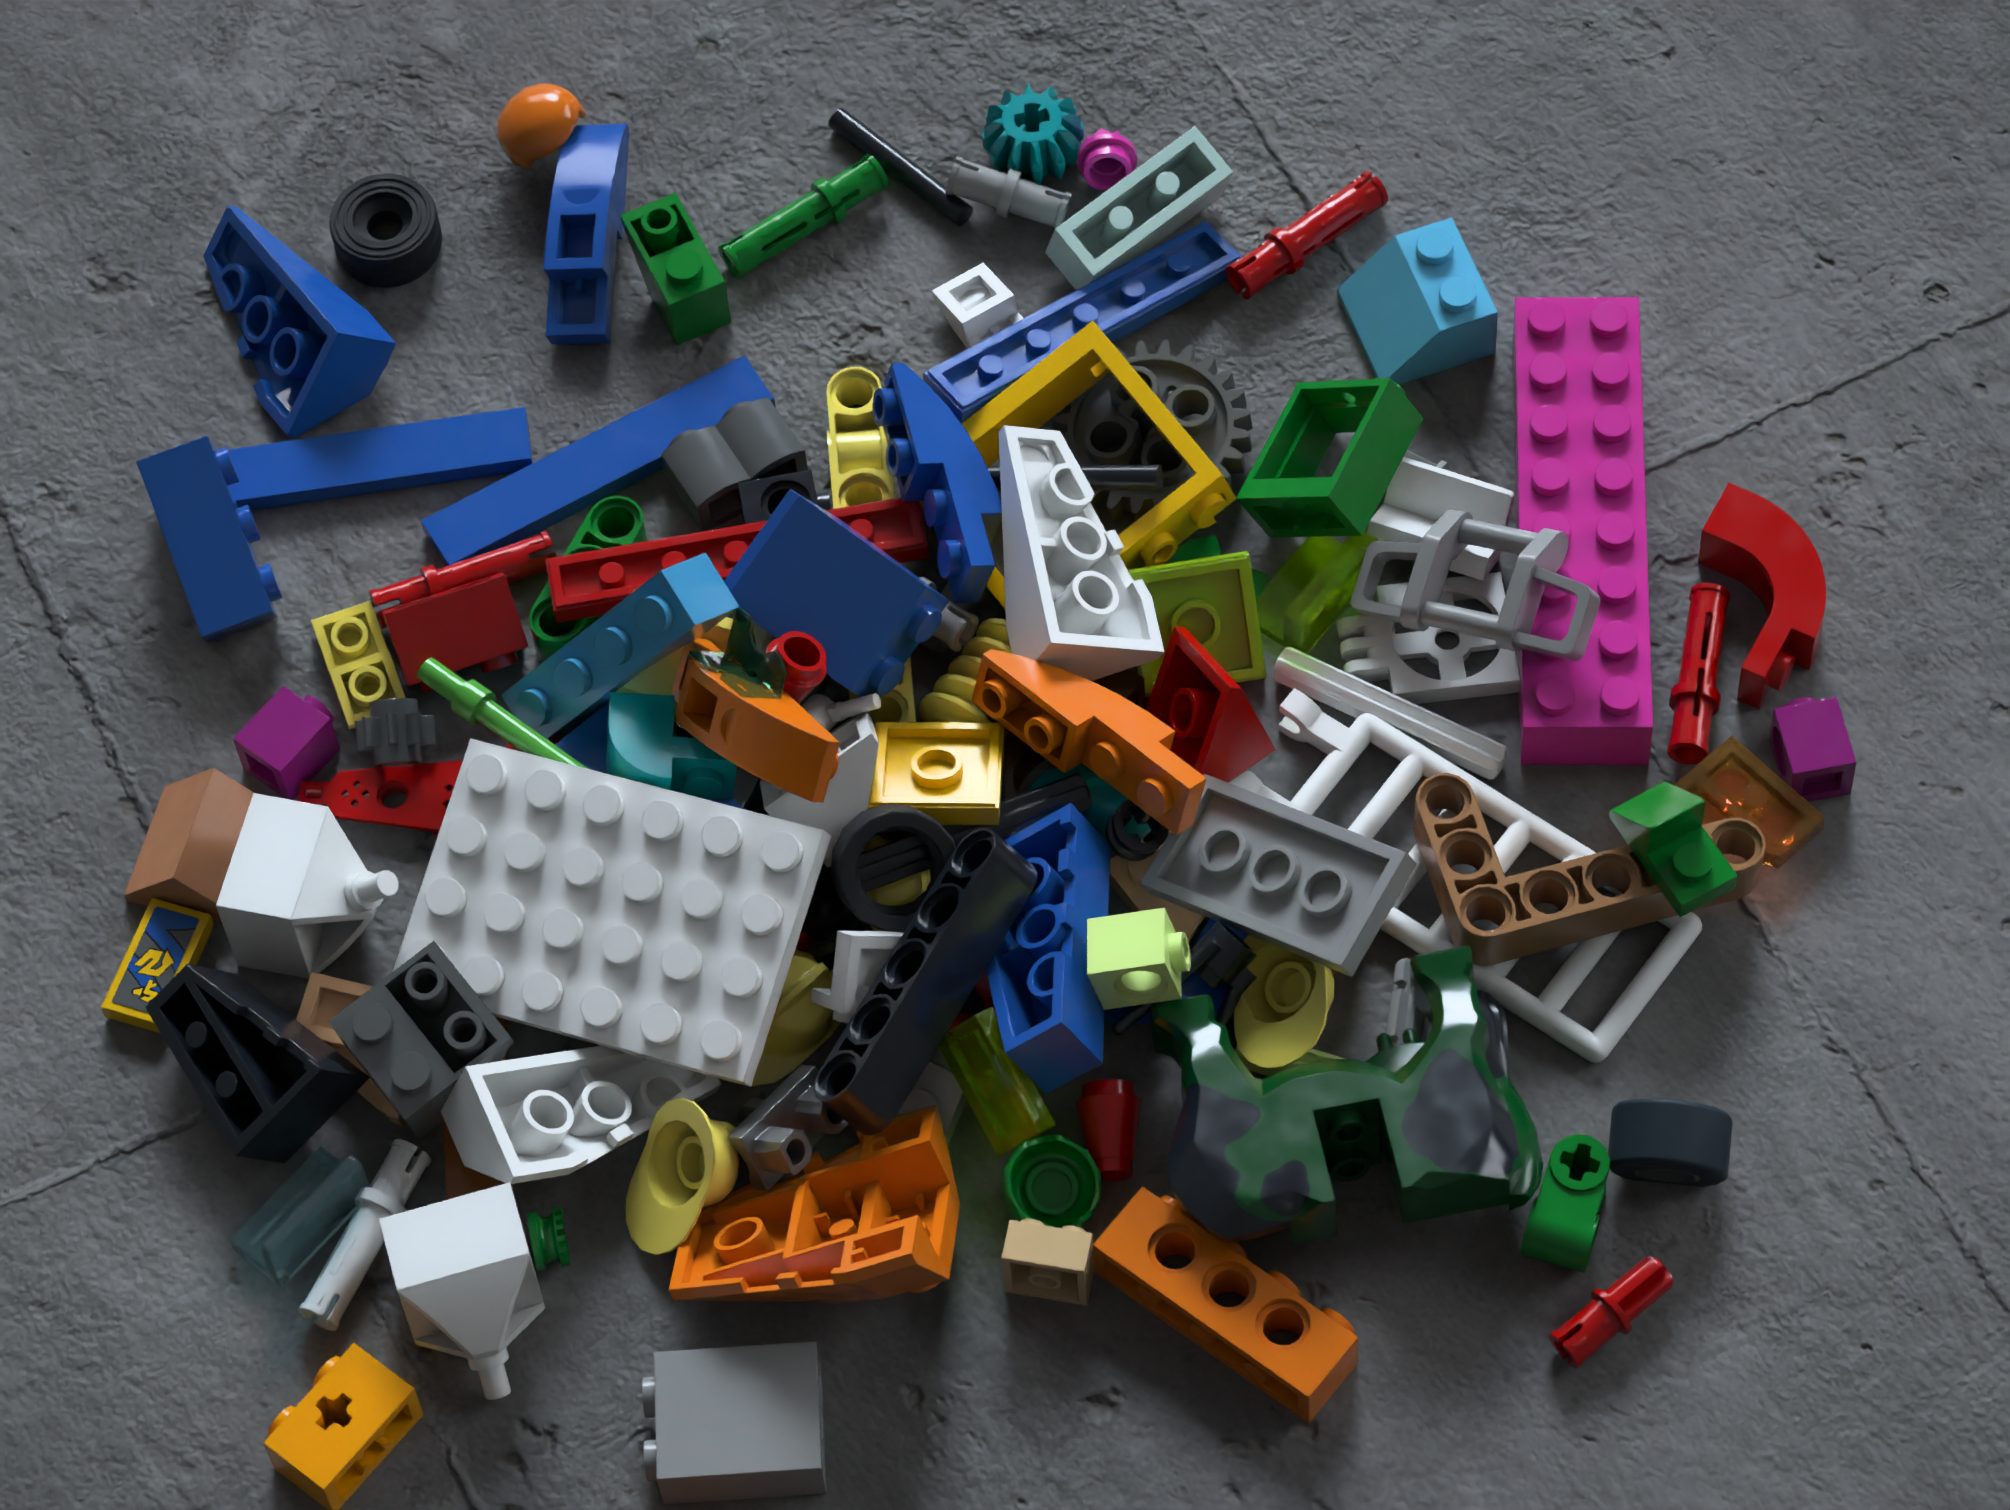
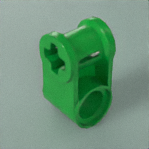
[1519,1134,1610,1273]

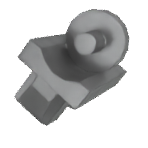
[727,1065,849,1191]

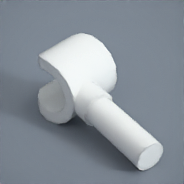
[801,693,881,732]

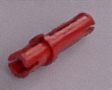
[1225,171,1388,299]
[369,531,557,629]
[1667,582,1730,765]

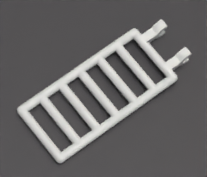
[1229,688,1702,1063]

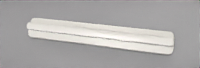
[1273,647,1507,780]

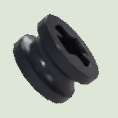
[1105,799,1169,861]

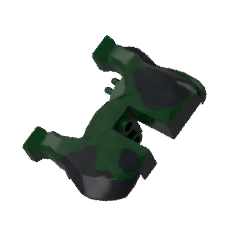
[1150,946,1543,1245]

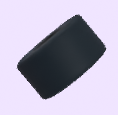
[1608,1098,1733,1187]

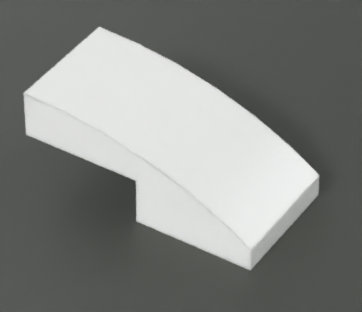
[932,263,1024,349]

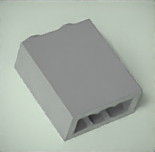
[642,1341,827,1505]

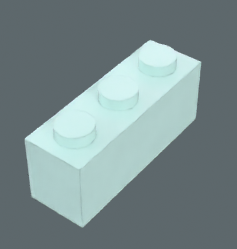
[1045,126,1233,290]

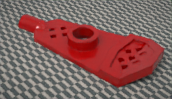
[298,760,463,835]

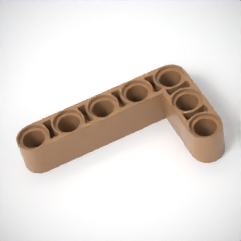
[1413,773,1766,966]

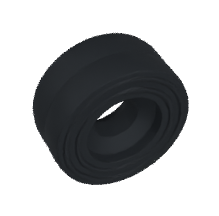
[329,173,442,288]

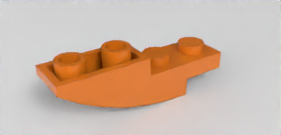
[671,638,840,803]
[972,649,1207,836]

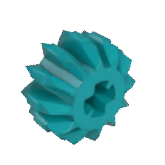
[982,83,1084,185]

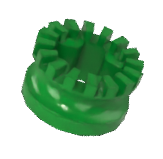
[528,1207,571,1271]

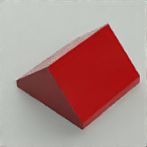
[1146,626,1276,783]

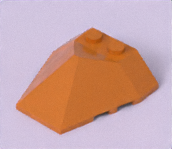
[668,1105,960,1303]

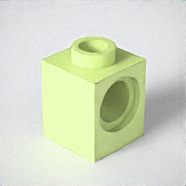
[1087,908,1191,1010]

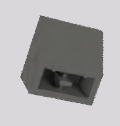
[328,941,514,1141]

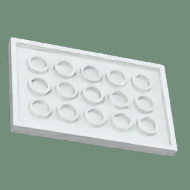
[393,738,831,1087]

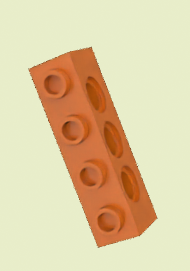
[1093,1186,1358,1424]

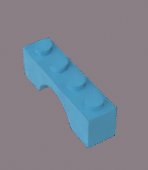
[501,552,739,742]

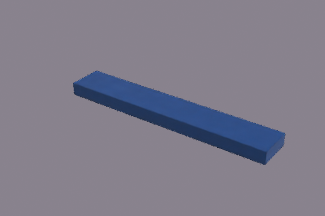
[923,221,1242,424]
[421,355,776,566]
[228,407,533,510]

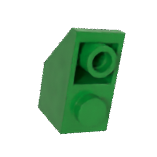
[620,192,732,346]

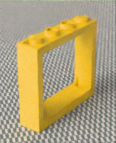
[919,321,1237,611]

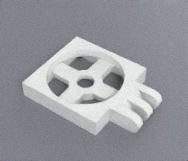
[1336,572,1520,704]

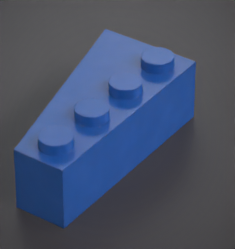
[986,803,1111,1094]

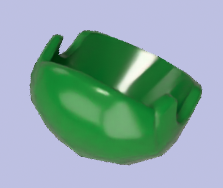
[1001,1134,1101,1228]

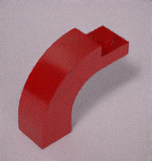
[1698,482,1826,709]

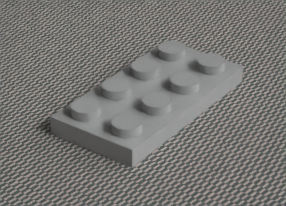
[1140,773,1417,977]

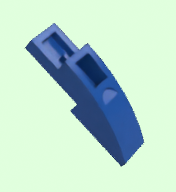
[543,124,630,344]
[873,363,1002,603]

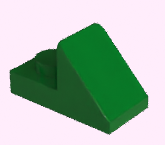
[1609,782,1738,917]

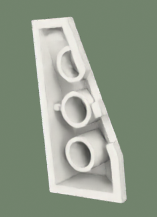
[999,425,1164,681]
[441,1046,721,1184]

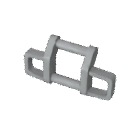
[1351,509,1600,661]

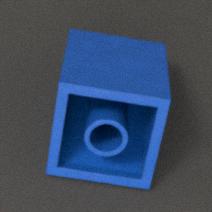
[724,489,949,697]

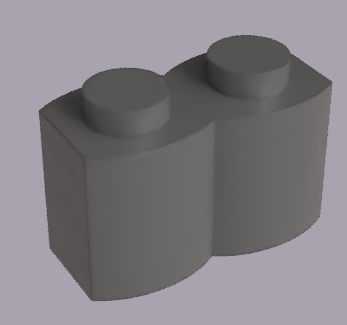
[661,397,808,530]

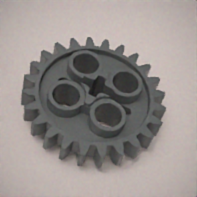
[1052,340,1253,523]

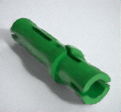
[718,154,889,279]

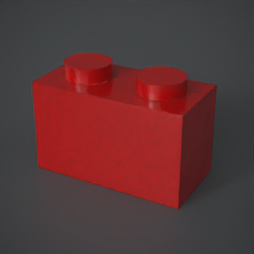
[382,573,529,693]

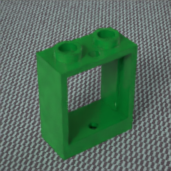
[1236,378,1423,538]

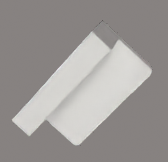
[1364,457,1515,581]

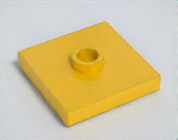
[868,722,1005,825]

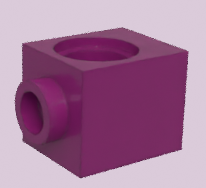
[1769,697,1857,806]

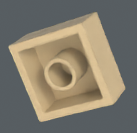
[1001,1219,1095,1306]

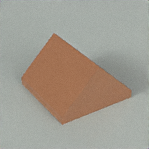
[124,768,254,921]

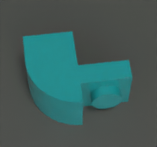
[606,692,737,800]

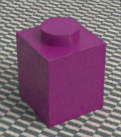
[233,686,340,800]

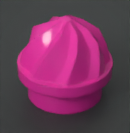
[1077,128,1137,191]

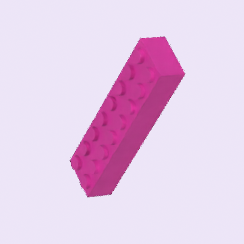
[1512,297,1653,765]

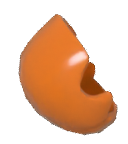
[497,83,586,168]

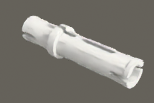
[298,1139,431,1331]

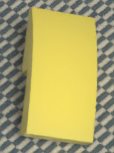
[311,600,406,730]

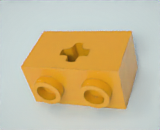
[263,1343,424,1510]

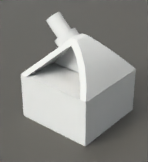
[216,793,399,979]
[379,1182,545,1400]

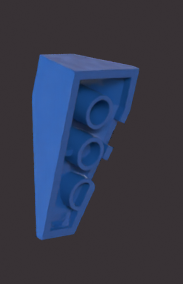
[203,205,397,437]

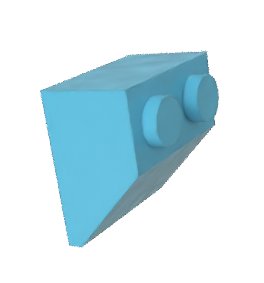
[1337,217,1498,385]

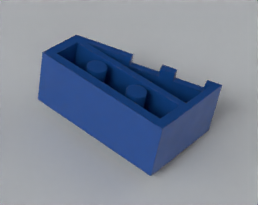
[136,435,283,643]

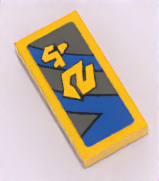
[101,898,214,1034]

